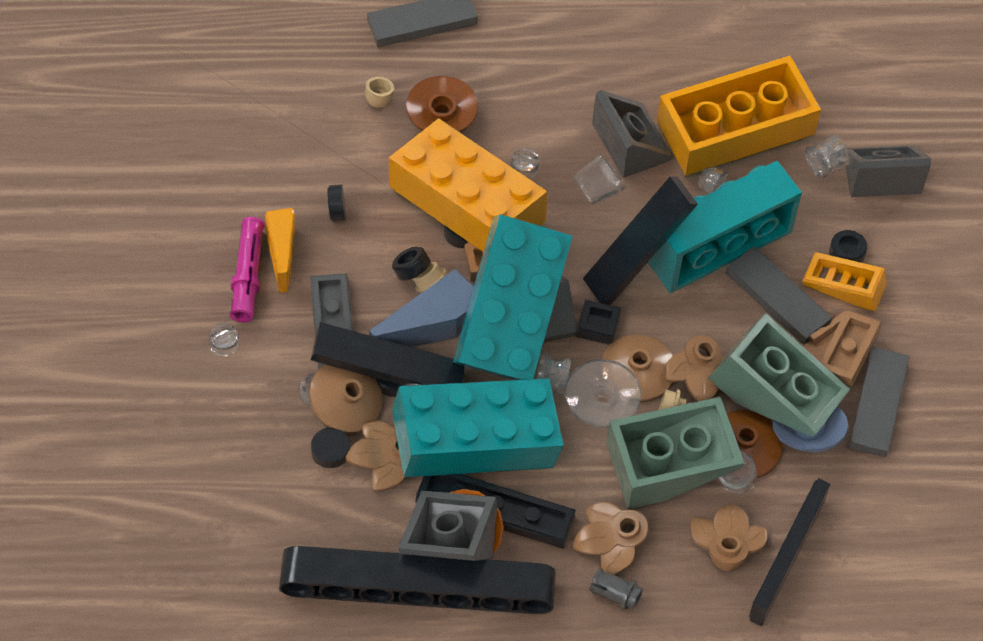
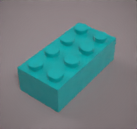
[648,161,802,294]
[453,214,573,380]
[392,379,564,477]

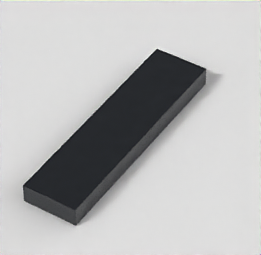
[583,176,698,305]
[310,322,465,386]
[415,474,576,549]
[749,478,831,626]

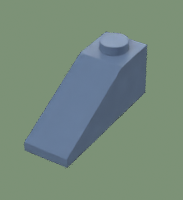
[369,269,474,347]

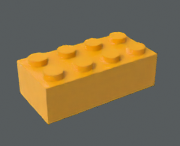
[656,55,821,176]
[388,118,547,252]

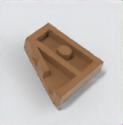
[803,310,881,387]

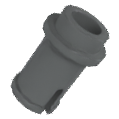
[589,568,643,610]

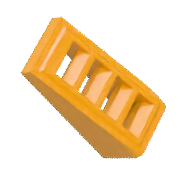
[265,208,295,293]
[802,252,887,311]

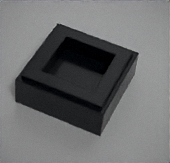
[576,300,621,345]

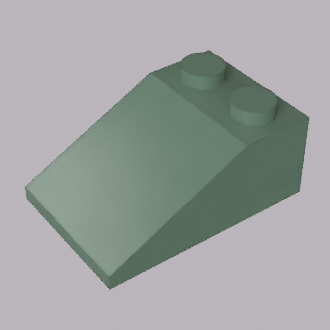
[708,313,850,437]
[606,397,744,509]

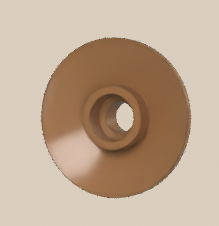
[601,335,673,402]
[309,364,383,433]

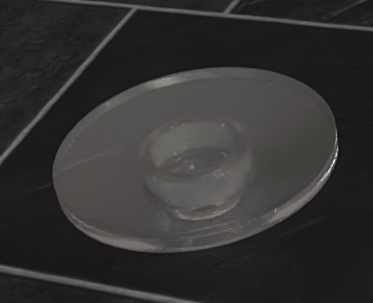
[565,359,641,428]

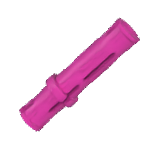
[230,217,265,323]

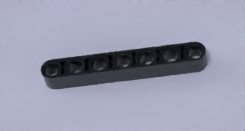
[279,546,556,614]

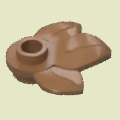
[666,335,724,402]
[346,421,405,492]
[573,502,649,575]
[690,504,768,571]

